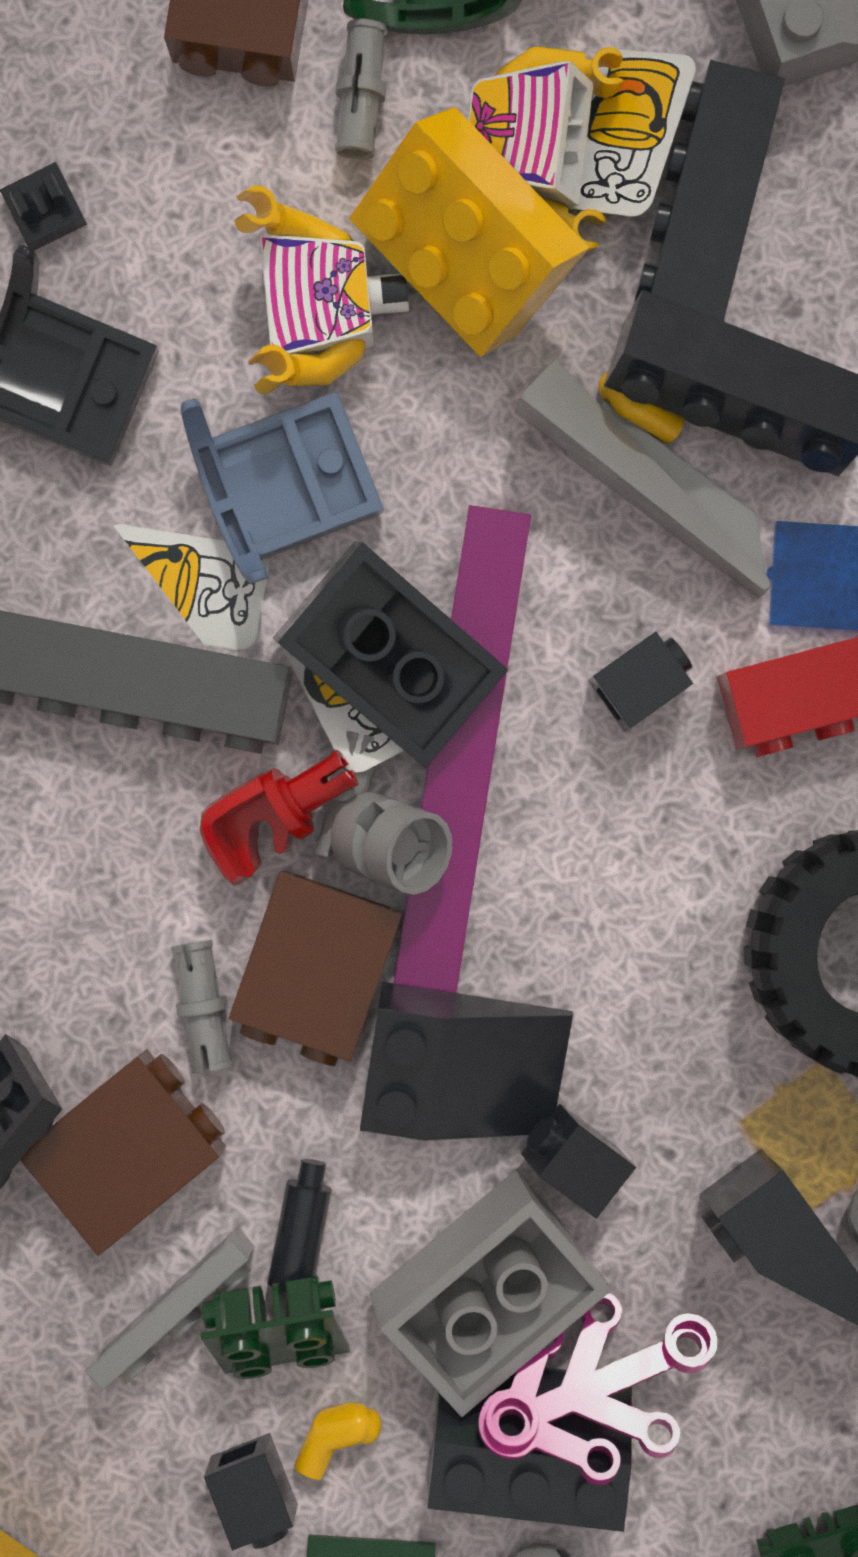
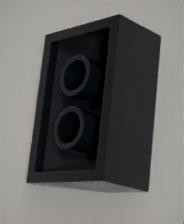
[427,1367,632,1532]

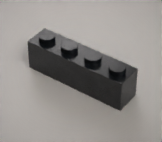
[634,60,785,321]
[604,290,858,477]

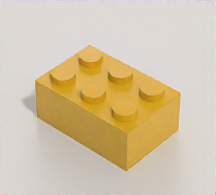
[349,107,589,358]

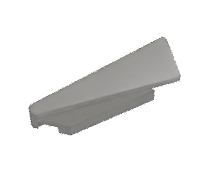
[516,360,771,598]

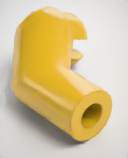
[598,370,684,444]
[294,1402,382,1480]

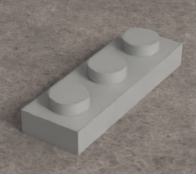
[85,1227,254,1391]

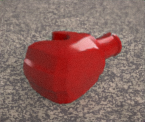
[199,750,359,886]

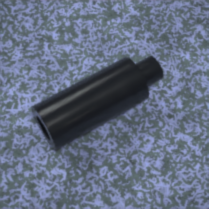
[267,1159,332,1292]

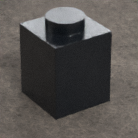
[588,631,694,732]
[521,1104,636,1219]
[204,1433,298,1551]

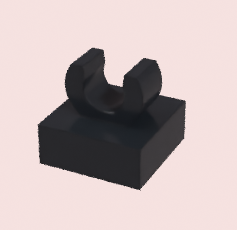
[0,162,87,251]

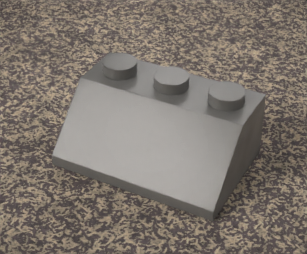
[736,0,858,87]
[369,1170,612,1417]

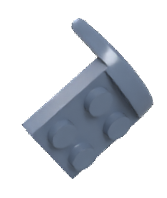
[181,391,384,583]

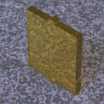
[740,1063,858,1209]

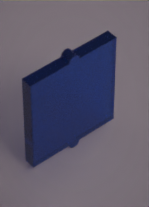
[766,521,858,631]

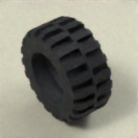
[744,830,858,1078]

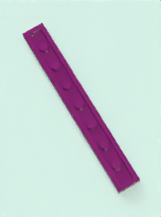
[394,505,531,993]

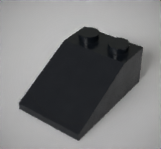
[273,541,508,768]
[360,982,573,1141]
[700,1149,858,1325]

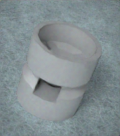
[331,791,452,895]

